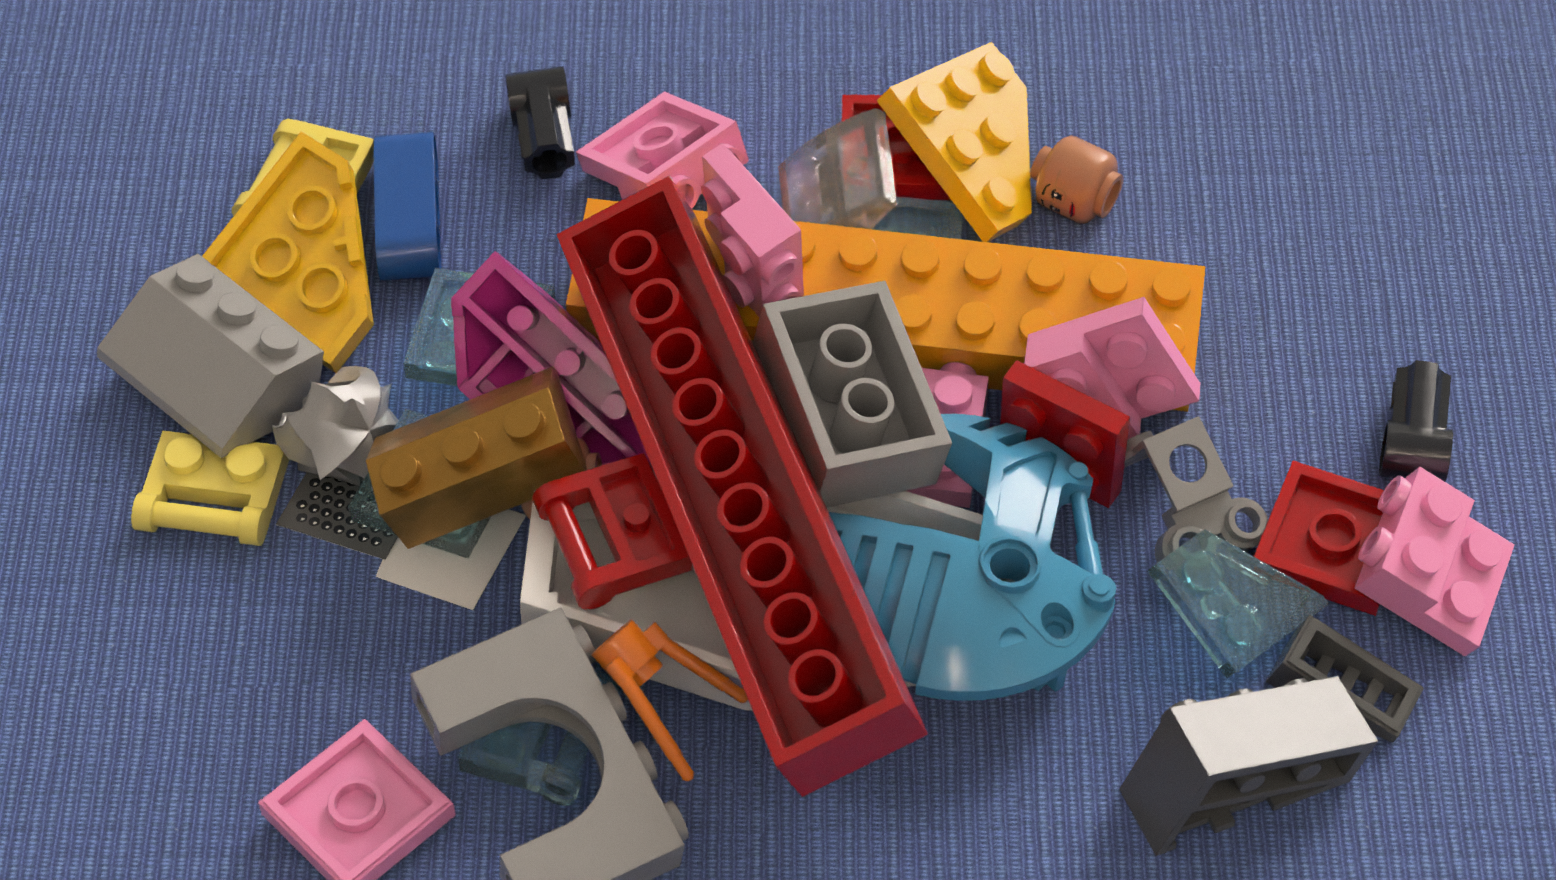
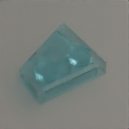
[1147,529,1329,678]

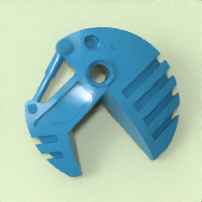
[829,414,1116,701]

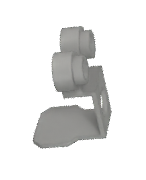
[1124,416,1268,579]

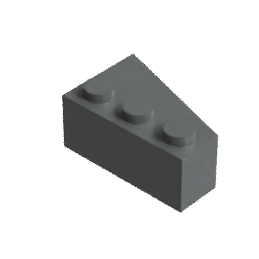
[1119,676,1378,856]

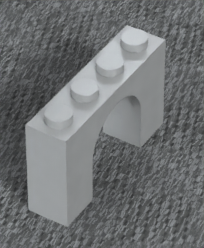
[410,607,689,880]

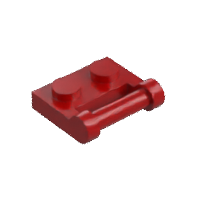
[532,453,692,610]

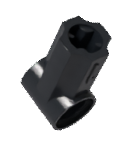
[505,66,575,180]
[1379,360,1453,482]

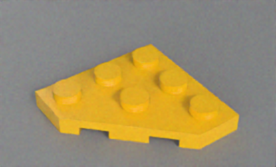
[877,42,1032,242]
[202,131,374,373]

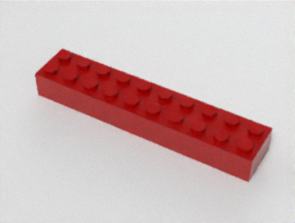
[556,175,928,797]

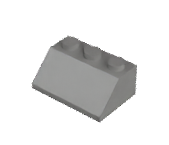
[97,254,324,458]

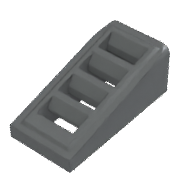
[1265,614,1424,743]

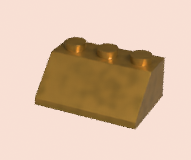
[366,366,587,549]

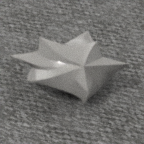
[272,366,403,487]

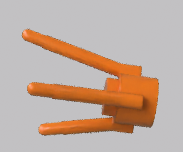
[591,619,748,782]

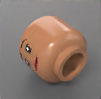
[1030,135,1124,224]

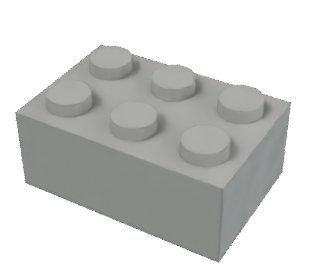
[753,281,952,507]

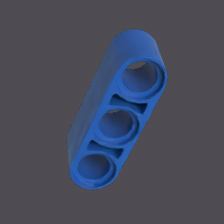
[374,132,442,281]

